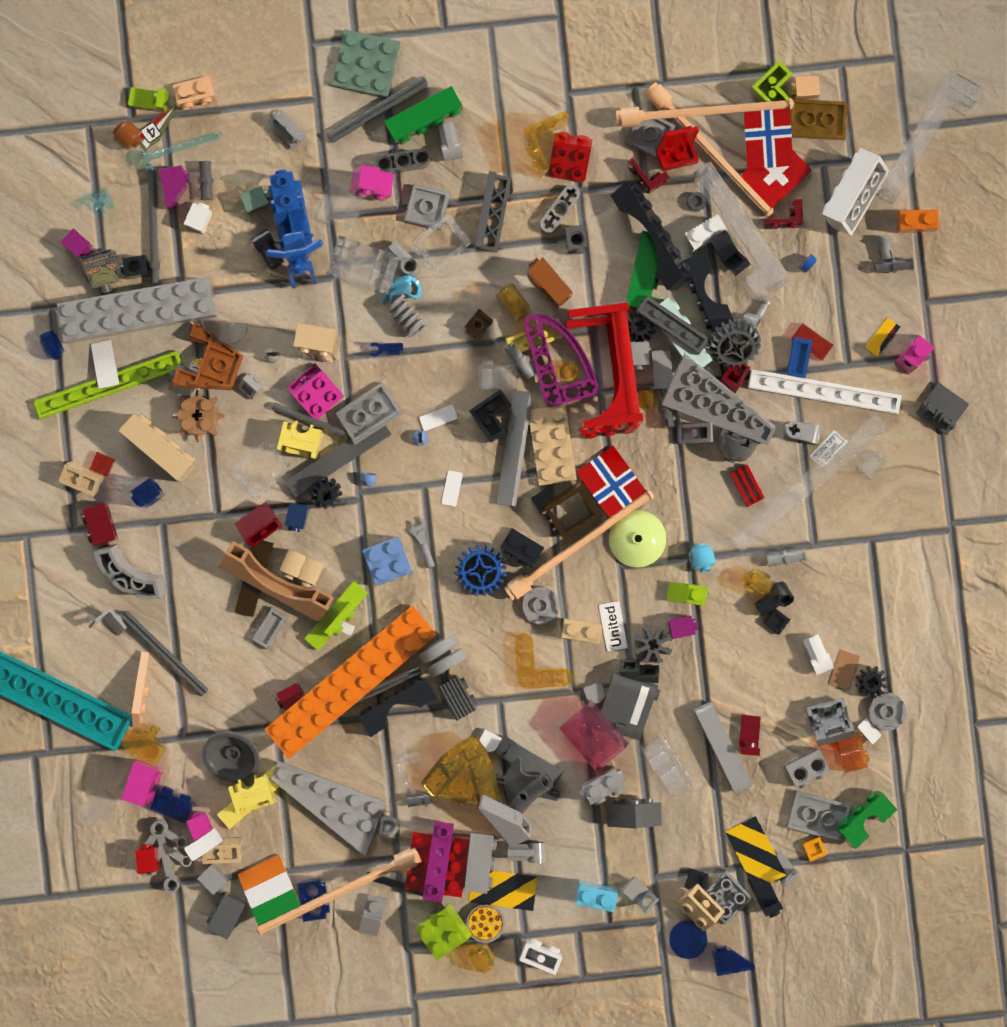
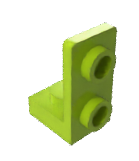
[128,87,169,112]

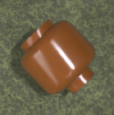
[113,121,142,150]

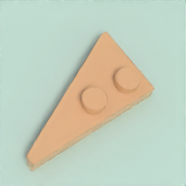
[132,652,149,728]

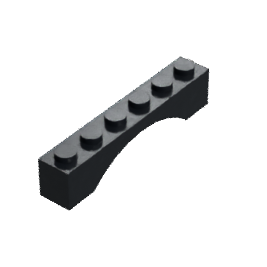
[610,182,693,290]

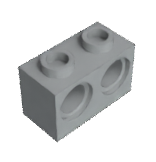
[783,748,830,788]

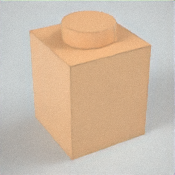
[791,76,820,99]

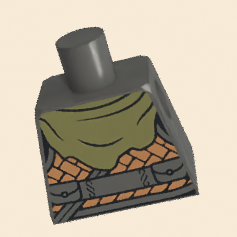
[77,248,119,296]

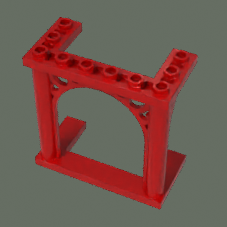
[565,302,644,439]

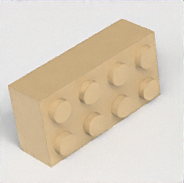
[293,323,341,363]
[119,413,197,483]

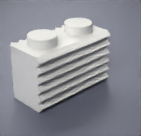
[684,215,727,252]

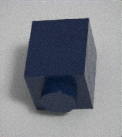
[285,502,310,532]

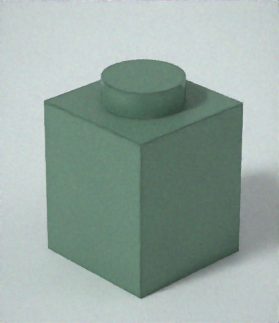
[240,186,271,215]

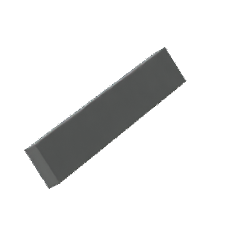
[285,425,391,497]

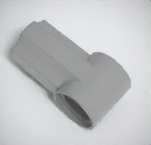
[438,121,463,162]
[385,241,419,277]
[508,842,545,863]

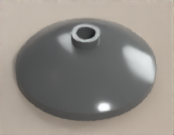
[202,731,260,782]

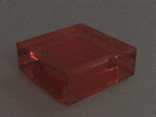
[90,452,116,477]

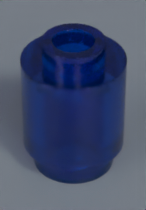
[39,330,65,360]

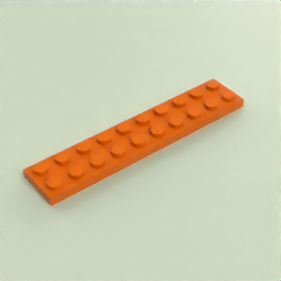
[264,605,437,759]

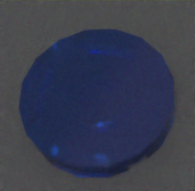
[669,920,708,959]

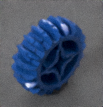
[455,545,507,596]

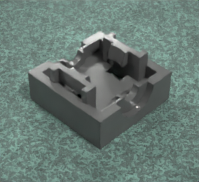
[806,698,855,746]

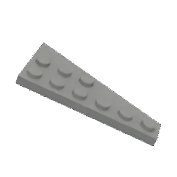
[271,761,386,856]

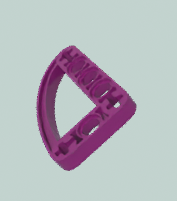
[524,314,598,406]

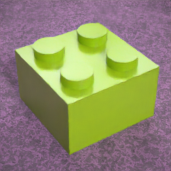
[415,903,472,961]

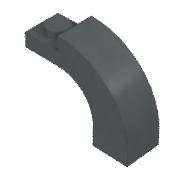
[495,735,564,787]

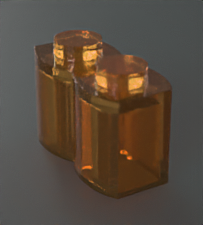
[836,729,870,773]

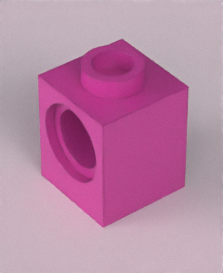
[186,811,213,842]

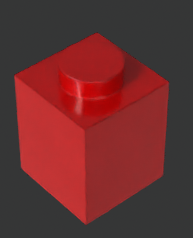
[135,844,160,874]

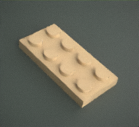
[529,405,577,486]

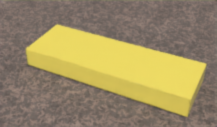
[505,318,564,353]

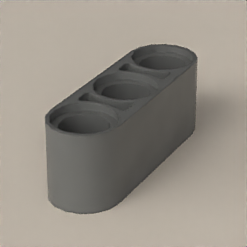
[375,148,430,174]

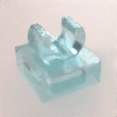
[90,188,114,214]

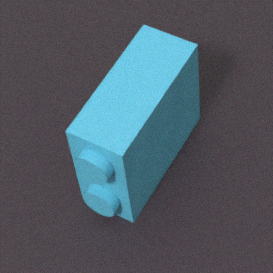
[574,880,618,912]

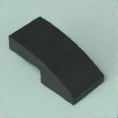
[619,659,660,683]

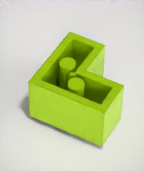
[750,60,793,102]

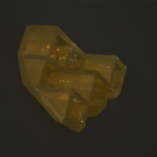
[421,735,500,809]

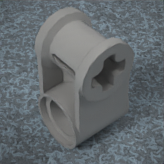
[783,421,821,445]

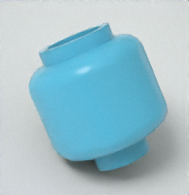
[688,543,716,573]

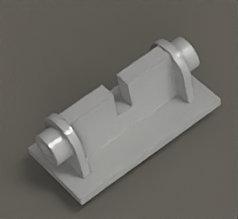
[267,109,307,149]

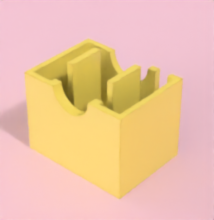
[277,421,323,460]
[228,774,277,815]

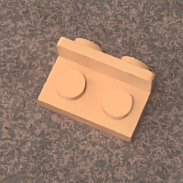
[173,76,216,110]

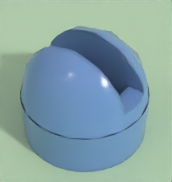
[413,430,428,446]
[361,473,377,487]

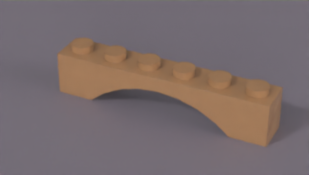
[218,541,334,623]

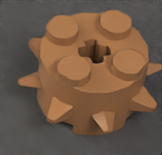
[172,390,225,442]

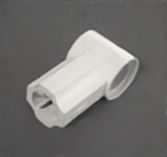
[803,634,834,676]

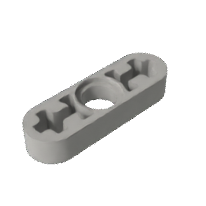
[540,185,580,234]

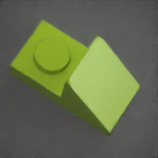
[666,582,707,606]

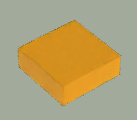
[801,836,827,862]

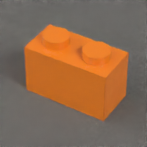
[896,209,939,233]

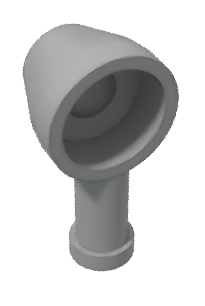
[741,299,771,329]

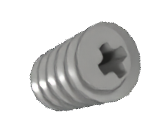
[388,294,428,337]

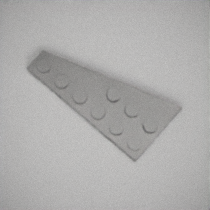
[662,353,776,445]

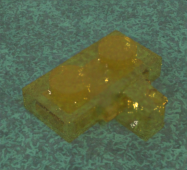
[123,724,166,766]

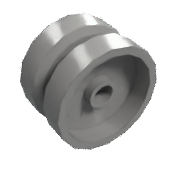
[418,634,468,678]

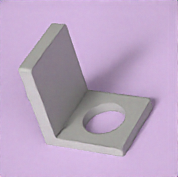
[88,608,127,636]
[776,851,800,886]
[621,876,659,914]

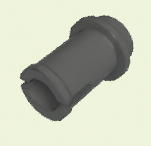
[407,791,431,808]

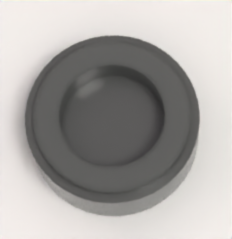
[687,192,706,212]

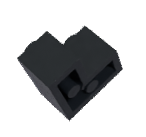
[469,389,512,443]

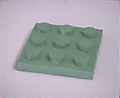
[332,29,400,98]

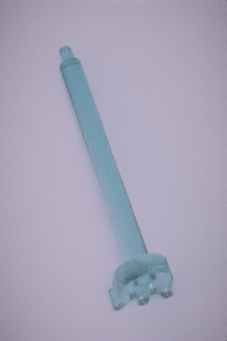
[141,132,223,170]

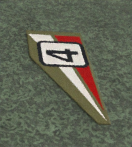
[140,104,178,151]

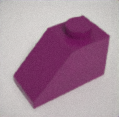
[159,165,190,210]

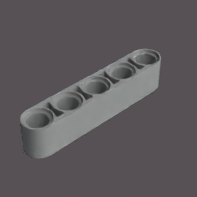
[694,701,752,794]

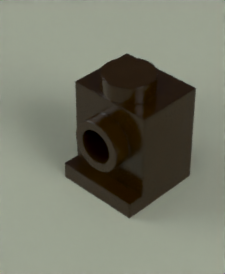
[464,309,494,340]

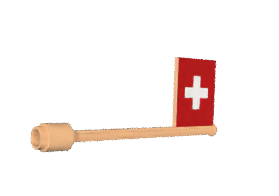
[645,82,812,217]

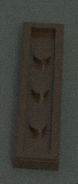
[235,540,274,617]

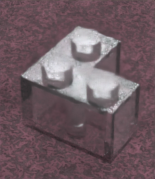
[478,361,517,392]

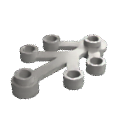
[144,818,193,893]

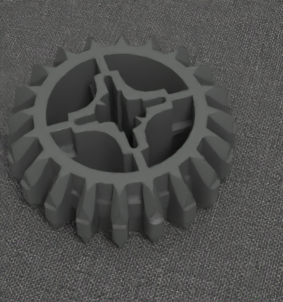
[709,318,761,369]

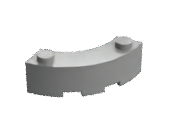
[93,544,167,599]

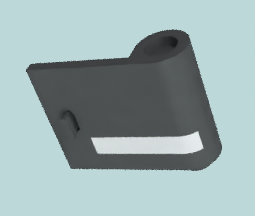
[596,671,660,740]

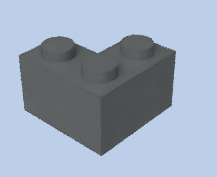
[607,798,662,829]

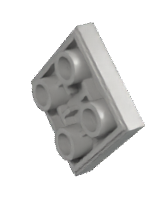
[704,870,753,925]

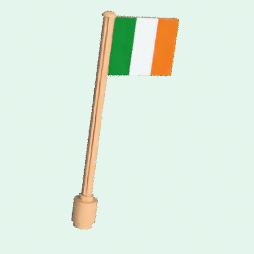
[237,848,422,936]

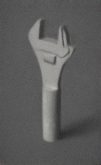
[408,517,435,569]

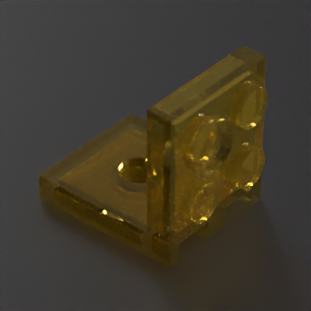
[524,110,570,177]

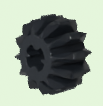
[628,312,656,342]
[309,476,342,509]
[855,666,888,698]

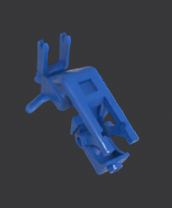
[266,170,323,289]

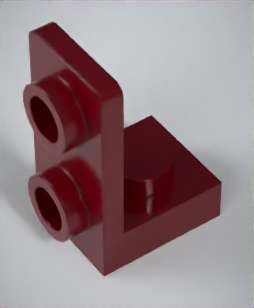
[628,157,670,193]
[763,199,803,229]
[738,715,761,756]

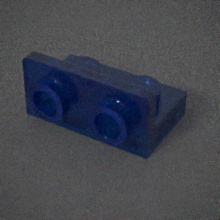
[150,786,195,824]

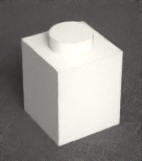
[184,202,213,234]

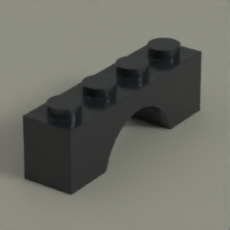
[684,251,734,332]
[358,677,437,737]

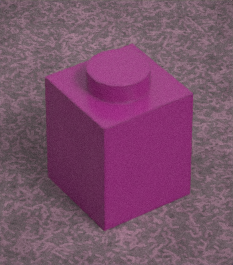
[61,228,93,258]
[668,616,698,639]

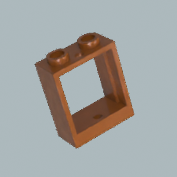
[528,257,573,309]

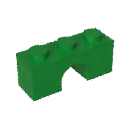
[835,791,897,849]

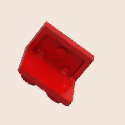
[655,126,699,171]
[548,132,593,182]

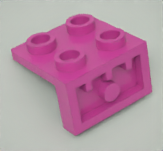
[287,363,344,419]

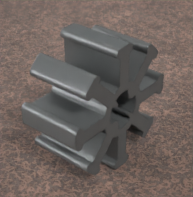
[634,626,672,663]

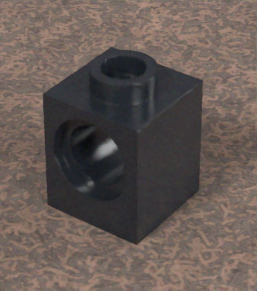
[120,255,150,280]

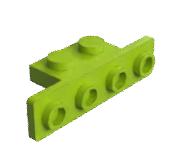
[305,581,368,651]

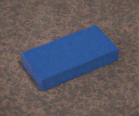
[787,337,813,378]

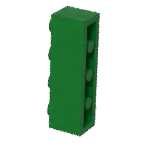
[384,86,463,145]
[626,230,659,310]

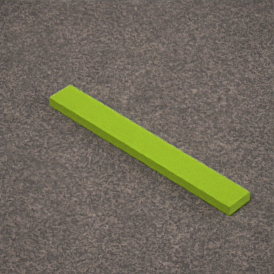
[33,351,183,420]

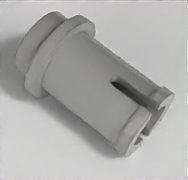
[877,235,894,260]

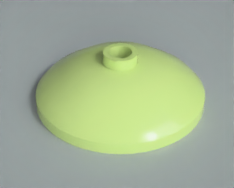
[609,510,666,568]

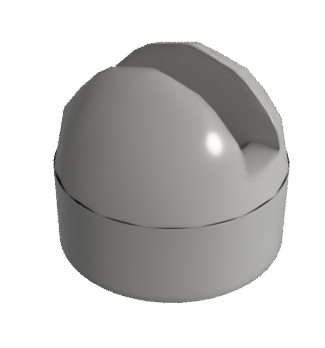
[264,347,280,363]

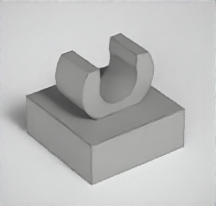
[238,374,263,400]

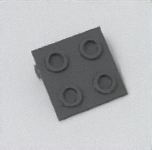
[916,382,969,435]

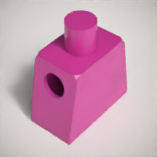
[895,335,934,374]

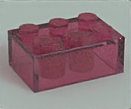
[559,700,629,772]

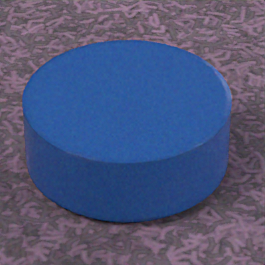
[799,254,817,273]

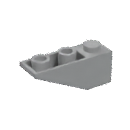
[479,795,532,847]

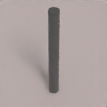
[272,402,346,438]

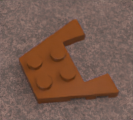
[171,321,243,391]

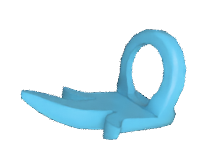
[382,275,422,303]

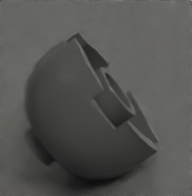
[718,428,757,463]

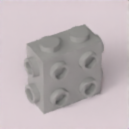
[579,766,626,806]

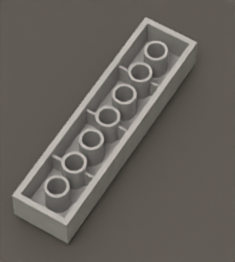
[57,277,218,344]

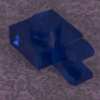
[370,342,404,358]

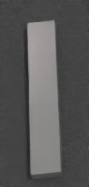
[496,390,533,506]

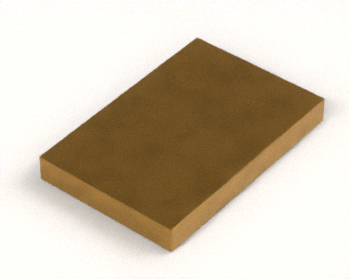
[790,99,848,141]

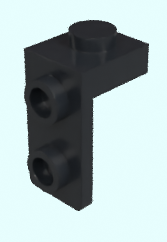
[710,230,751,276]
[748,878,783,918]

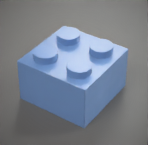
[362,537,413,586]

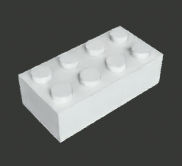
[822,148,889,236]

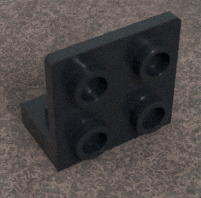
[500,528,544,569]

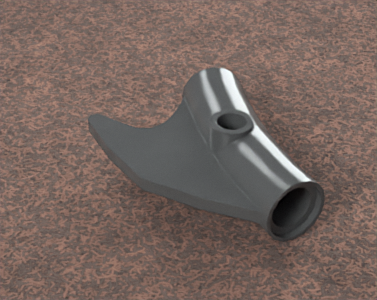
[504,756,553,814]

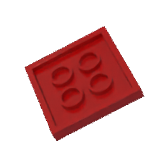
[404,832,470,898]

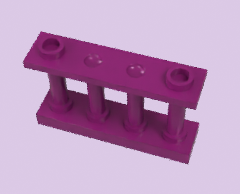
[423,821,454,903]

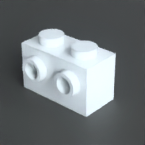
[519,938,563,975]

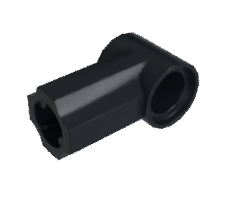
[251,229,284,270]
[754,581,794,617]

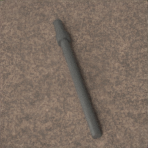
[148,170,160,285]

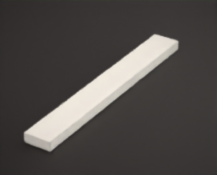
[747,369,902,415]

